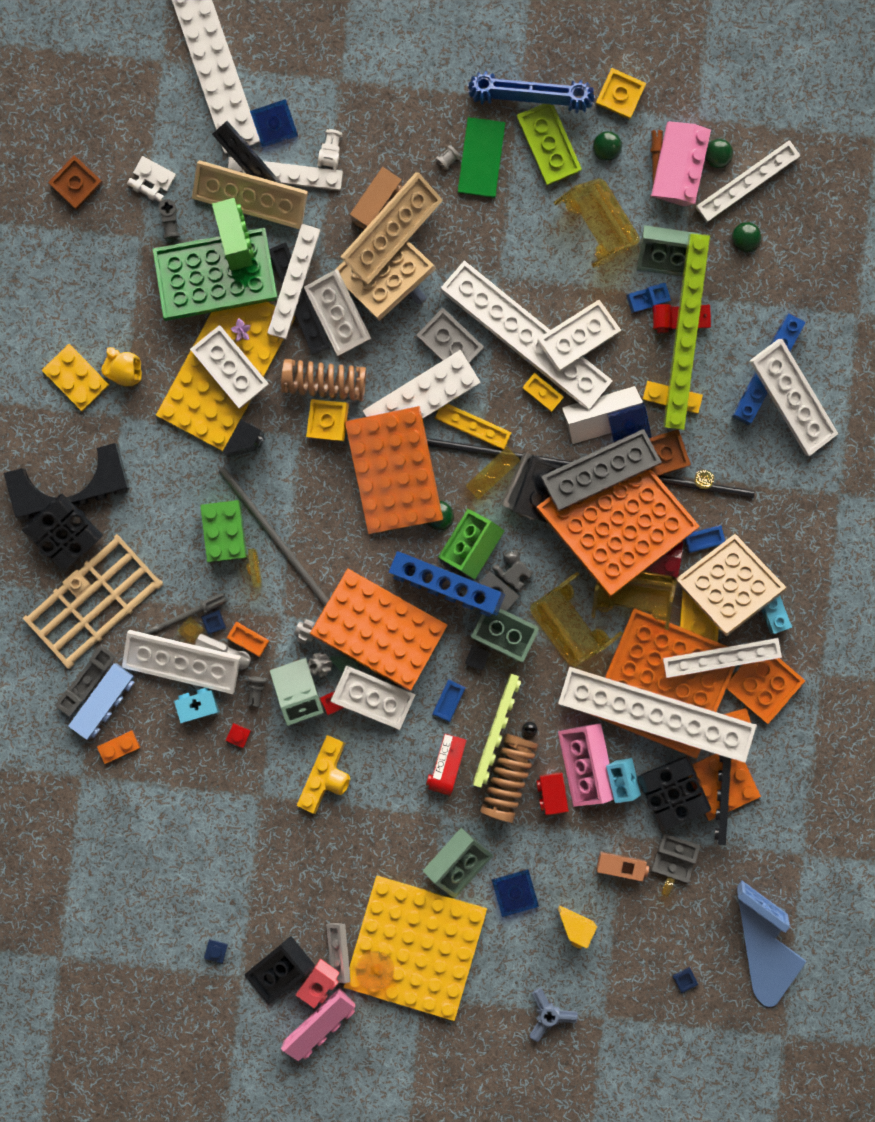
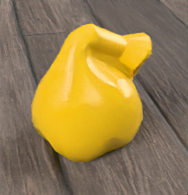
[101,347,142,387]

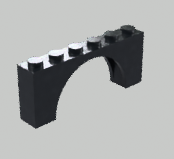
[4,443,130,521]

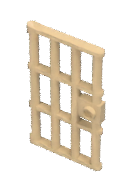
[23,534,164,669]

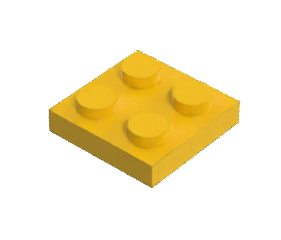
[596,68,646,119]
[306,399,349,442]

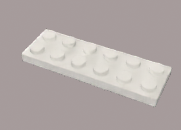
[749,339,838,456]
[363,350,481,419]
[122,630,241,694]

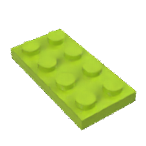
[517,104,582,186]

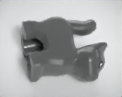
[492,550,534,591]

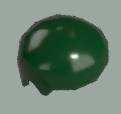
[593,131,622,161]
[705,138,733,168]
[732,222,762,253]
[427,500,454,530]

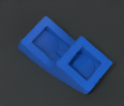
[626,283,671,313]

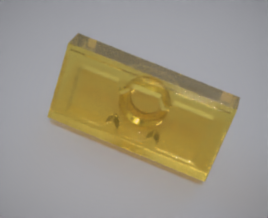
[247,548,262,588]

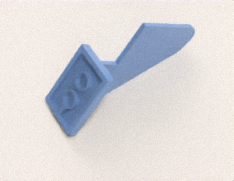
[737,881,806,1007]

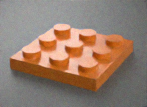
[726,658,805,724]
[690,753,761,821]

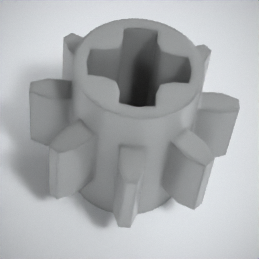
[294,619,314,644]
[308,652,332,677]

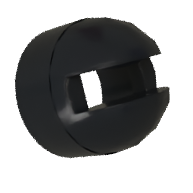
[522,721,538,737]

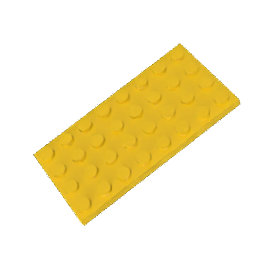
[156,302,296,451]

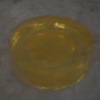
[694,470,714,489]
[661,877,675,897]

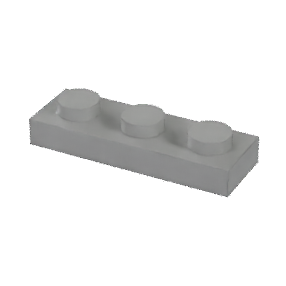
[326,923,351,983]

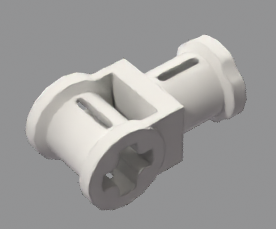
[317,129,343,170]

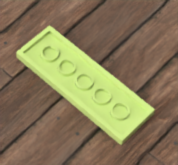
[473,673,521,788]

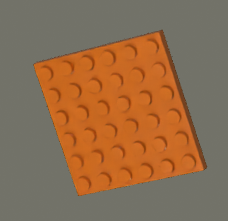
[536,469,700,597]
[590,608,735,759]

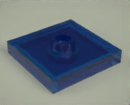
[250,99,298,148]
[607,403,652,443]
[491,869,539,917]

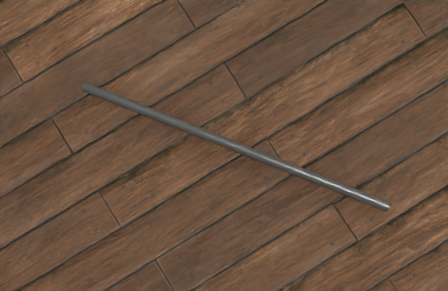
[219,466,387,681]

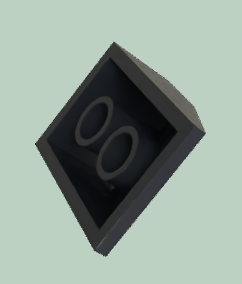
[244,936,315,1005]

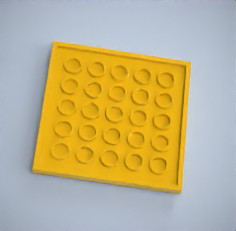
[343,875,487,1021]

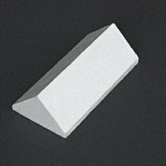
[562,386,646,444]

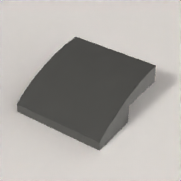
[651,833,700,884]

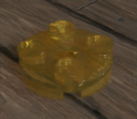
[355,951,394,991]

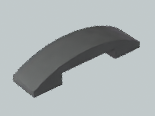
[55,644,116,717]

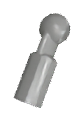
[195,634,251,670]

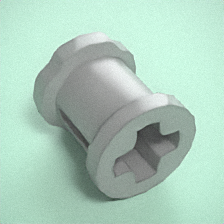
[435,145,460,171]

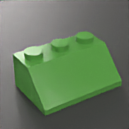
[438,509,505,579]

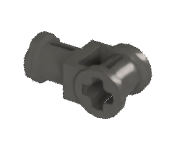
[159,199,181,239]

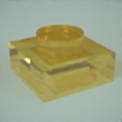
[177,616,205,643]

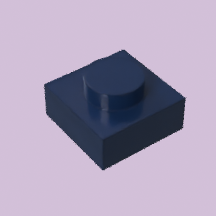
[204,939,228,964]

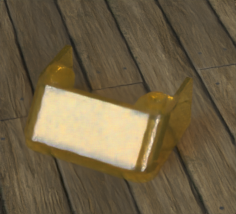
[553,178,640,268]
[530,571,623,667]
[591,572,677,630]

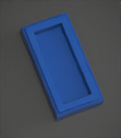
[685,525,725,553]
[433,679,466,722]

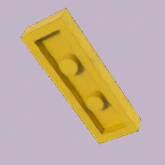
[642,381,703,414]

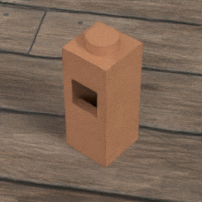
[596,851,649,881]

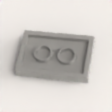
[416,308,484,363]

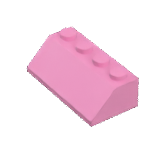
[651,122,711,206]
[558,723,614,807]
[281,988,356,1062]

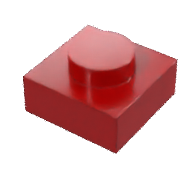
[320,691,345,715]
[226,723,251,748]

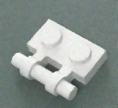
[127,156,176,202]

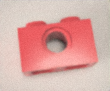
[296,959,340,1008]

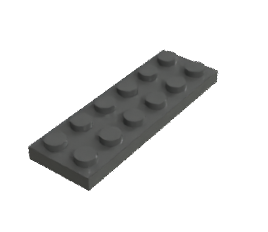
[541,429,662,512]

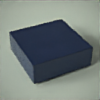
[201,610,226,635]
[672,967,699,994]

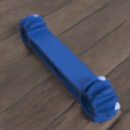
[468,71,595,114]

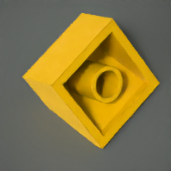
[558,905,597,949]

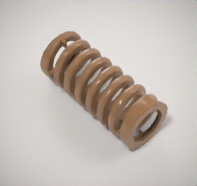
[281,359,366,401]
[480,733,539,823]

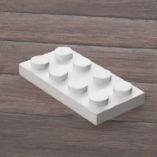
[304,269,371,356]
[537,300,621,372]
[190,325,269,409]
[331,665,415,730]

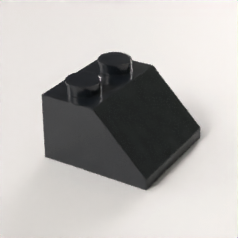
[222,419,265,458]

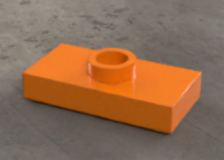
[227,622,270,657]

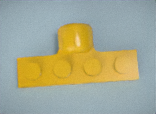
[297,735,350,814]

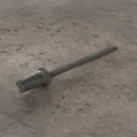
[141,593,228,635]

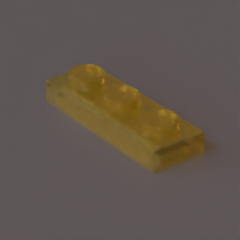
[465,446,520,500]

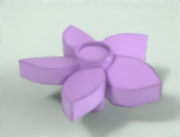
[231,319,250,342]

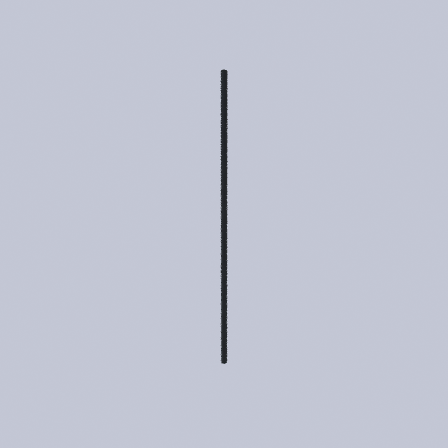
[346,430,755,498]

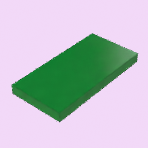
[458,117,505,198]

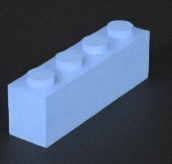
[68,663,135,740]

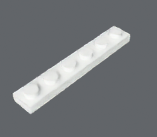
[696,140,801,223]
[228,157,343,191]
[267,224,321,340]
[663,638,782,678]

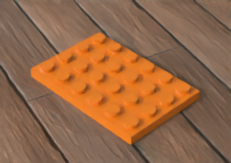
[345,406,443,534]
[310,569,448,691]

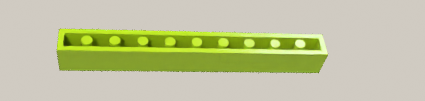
[663,233,710,430]

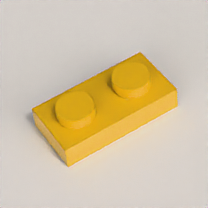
[522,373,564,412]

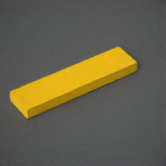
[434,404,512,450]

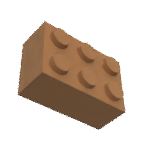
[350,167,402,230]

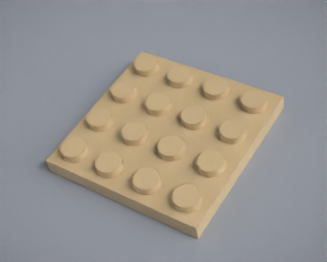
[335,240,436,321]
[676,534,786,636]

